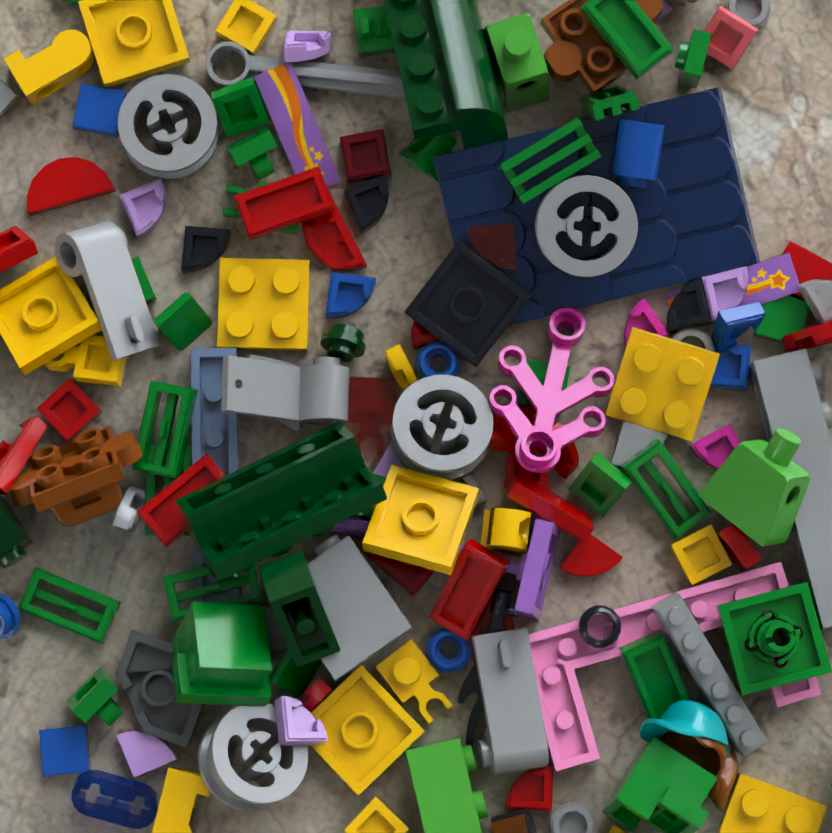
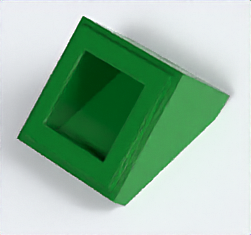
[154,292,212,351]
[269,646,322,697]

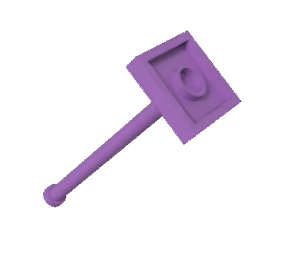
[331,517,560,620]

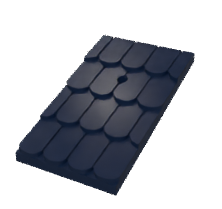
[433,86,760,325]

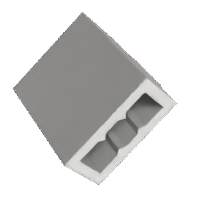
[308,534,412,681]

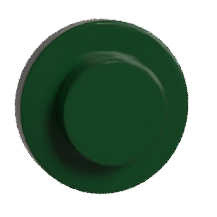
[320,323,366,362]

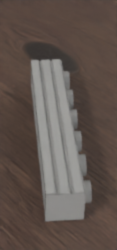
[651,592,767,757]

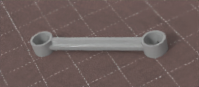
[206,41,405,98]

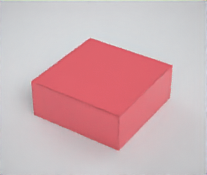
[704,6,759,70]

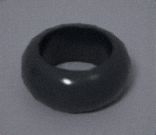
[579,605,621,648]

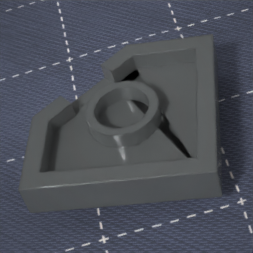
[116,630,204,747]

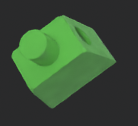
[483,13,549,113]
[698,428,810,547]

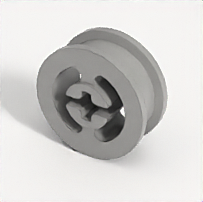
[118,74,219,180]
[535,175,638,277]
[391,375,493,481]
[198,703,308,811]

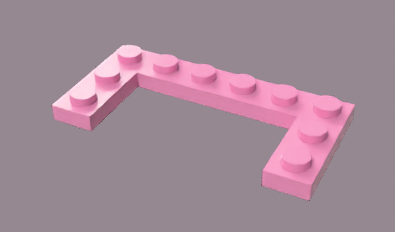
[528,562,822,771]

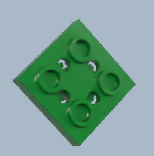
[716,582,832,696]

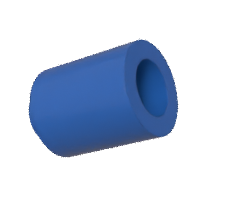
[611,119,665,188]

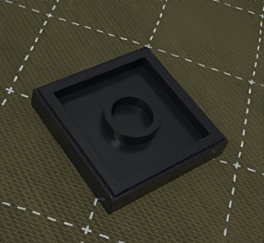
[404,240,531,367]

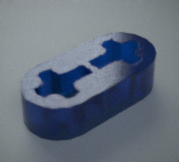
[71,770,158,829]

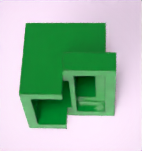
[172,602,272,706]
[601,737,717,833]

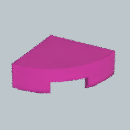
[624,298,670,348]
[689,424,740,469]

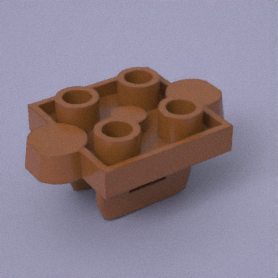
[540,0,662,96]
[10,426,143,527]

